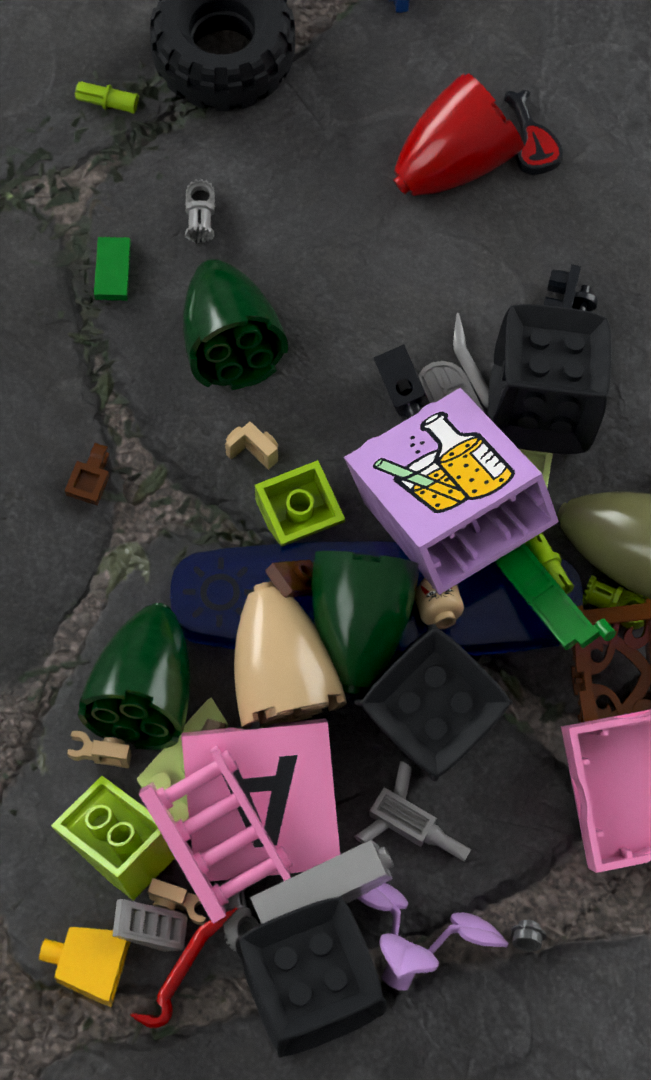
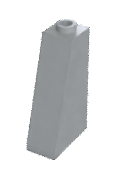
[250,840,394,924]

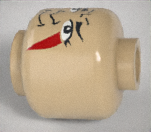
[414,578,464,629]

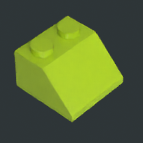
[255,460,345,547]

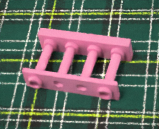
[139,745,293,923]

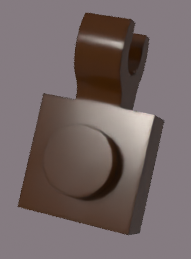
[64,443,110,506]

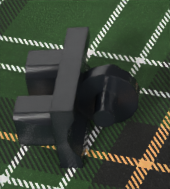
[544,264,598,311]

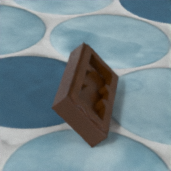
[265,560,313,598]

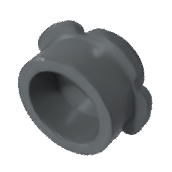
[511,920,547,952]

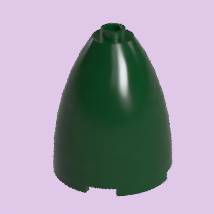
[183,259,288,391]
[312,551,419,695]
[77,603,190,750]

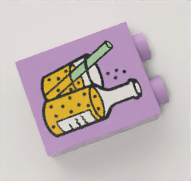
[344,388,559,595]

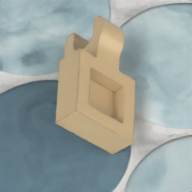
[67,731,132,768]
[148,878,206,925]

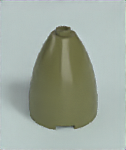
[557,491,651,599]

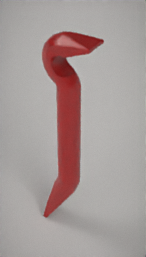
[130,907,238,1028]

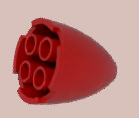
[393,73,524,196]

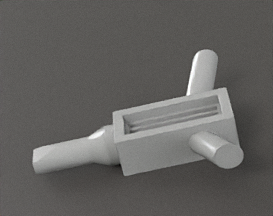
[354,761,471,862]

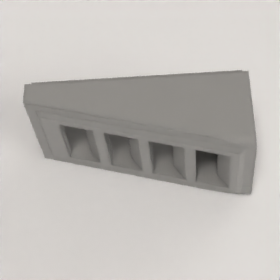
[112,899,188,952]

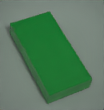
[94,237,131,301]

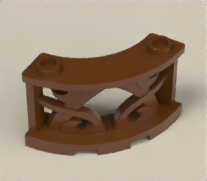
[570,599,651,723]

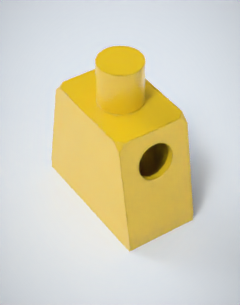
[39,927,131,1007]

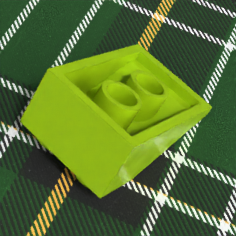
[51,776,175,901]

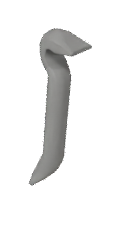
[453,313,489,409]

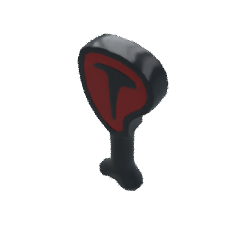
[504,90,563,175]

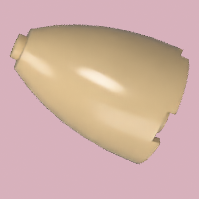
[234,582,347,729]

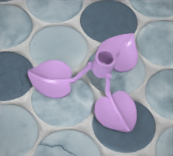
[358,883,509,990]

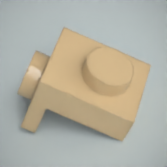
[225,421,278,470]

